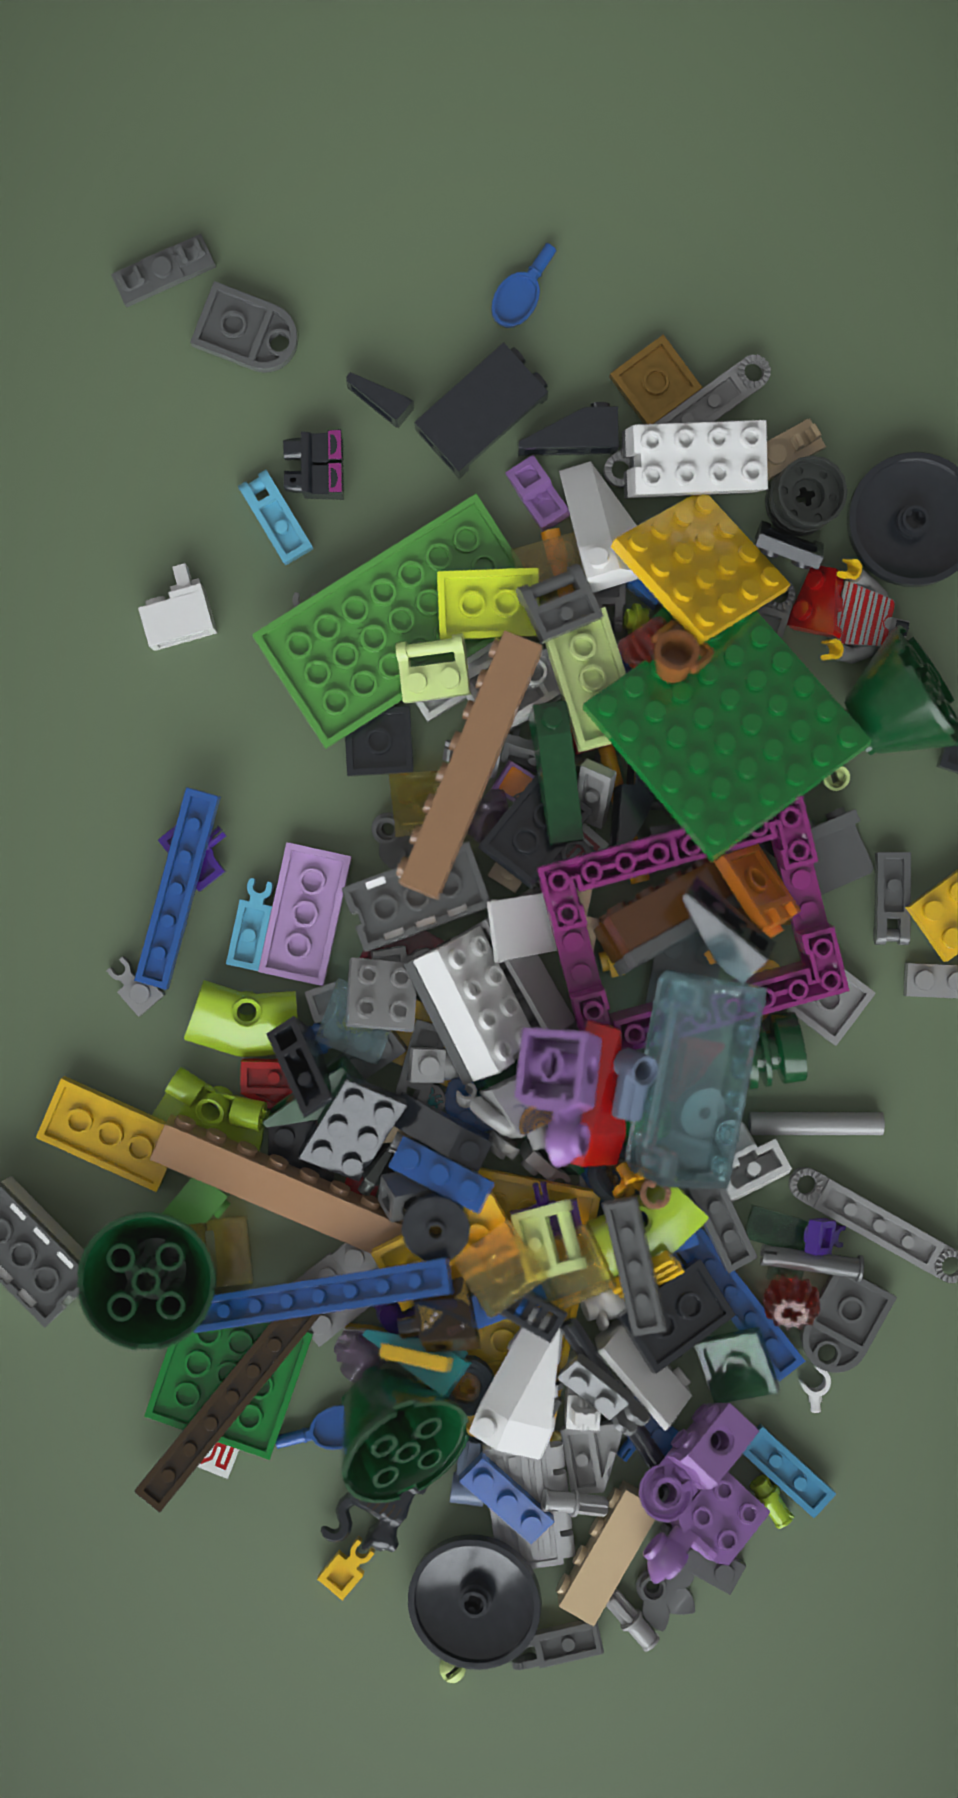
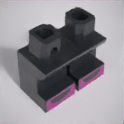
[283,429,344,500]

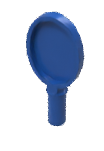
[491,243,557,328]
[275,1404,344,1450]

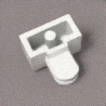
[716,1120,792,1202]

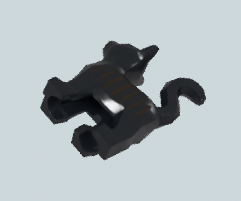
[320,1487,428,1552]

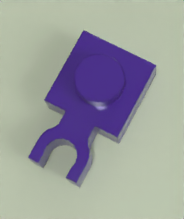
[804,1218,846,1256]

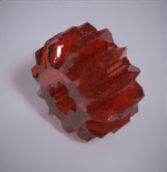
[617,616,668,669]
[763,1274,820,1331]

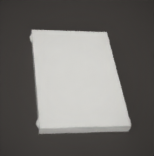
[487,893,557,962]

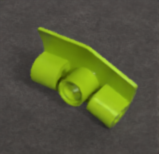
[184,980,297,1057]
[152,1067,267,1152]
[585,1171,709,1281]

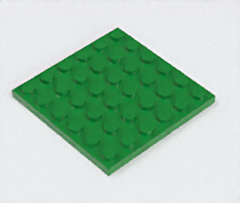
[583,611,872,862]

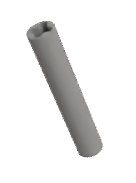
[748,1112,885,1135]

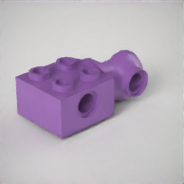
[514,1028,602,1167]
[639,1403,759,1522]
[643,1472,771,1584]

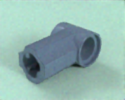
[611,1048,658,1121]
[450,1436,486,1507]

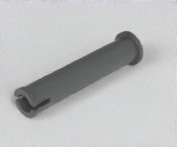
[760,1244,864,1282]

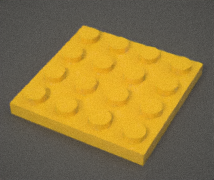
[610,495,791,645]

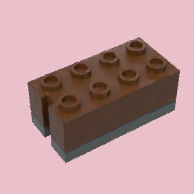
[593,855,742,977]

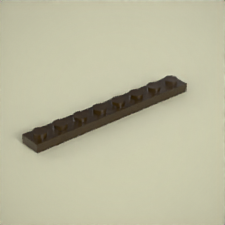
[134,1280,321,1513]

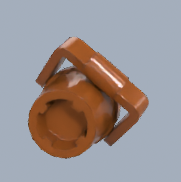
[652,620,714,683]

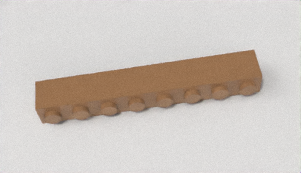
[396,630,542,901]
[150,1114,403,1253]

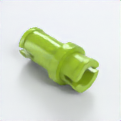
[749,1474,794,1529]

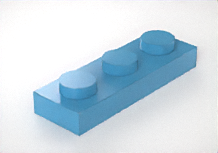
[743,1423,836,1518]

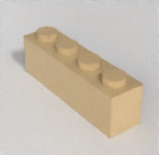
[556,1480,655,1626]

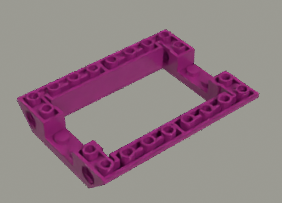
[537,796,850,1050]

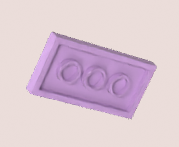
[258,842,352,986]

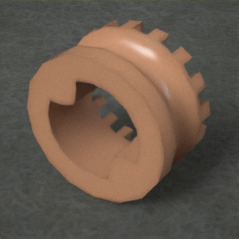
[640,1178,671,1209]

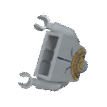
[456,1074,553,1151]

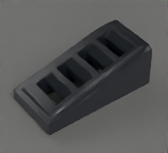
[346,372,414,428]
[490,1275,568,1343]

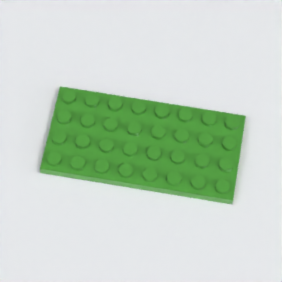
[252,493,546,749]

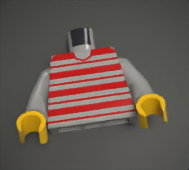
[821,558,910,664]

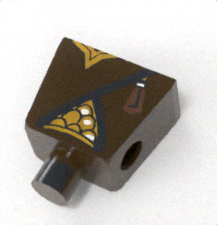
[397,1276,481,1353]

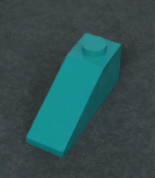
[362,1329,472,1397]

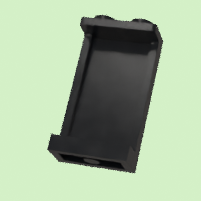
[414,342,548,479]

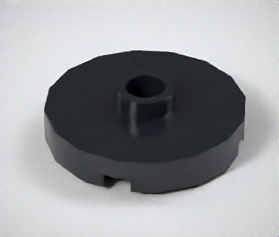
[401,1193,470,1261]

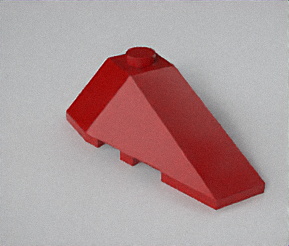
[549,1019,626,1167]

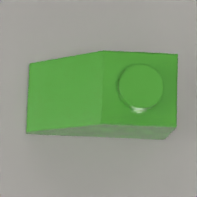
[163,1178,231,1224]

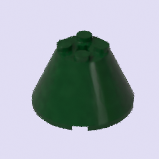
[844,625,958,755]
[77,1212,216,1351]
[341,1366,469,1503]

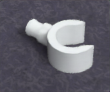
[798,1364,831,1413]

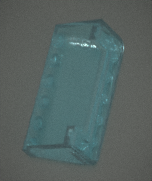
[626,971,767,1189]

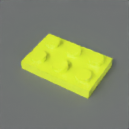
[437,568,540,640]

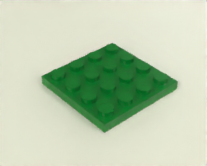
[144,1322,313,1460]

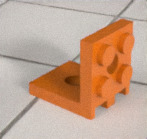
[704,843,801,965]

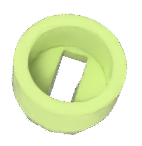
[822,766,850,791]
[439,1659,466,1683]

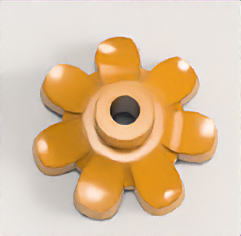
[612,1162,654,1199]

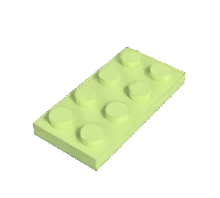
[545,607,626,752]

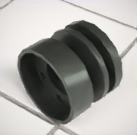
[765,455,848,537]

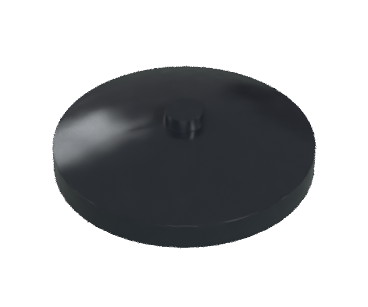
[847,452,958,587]
[408,1534,542,1670]

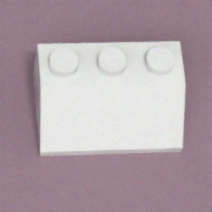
[594,1318,692,1430]

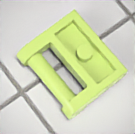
[396,633,471,704]
[510,1199,588,1283]

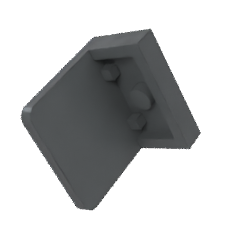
[809,806,874,895]

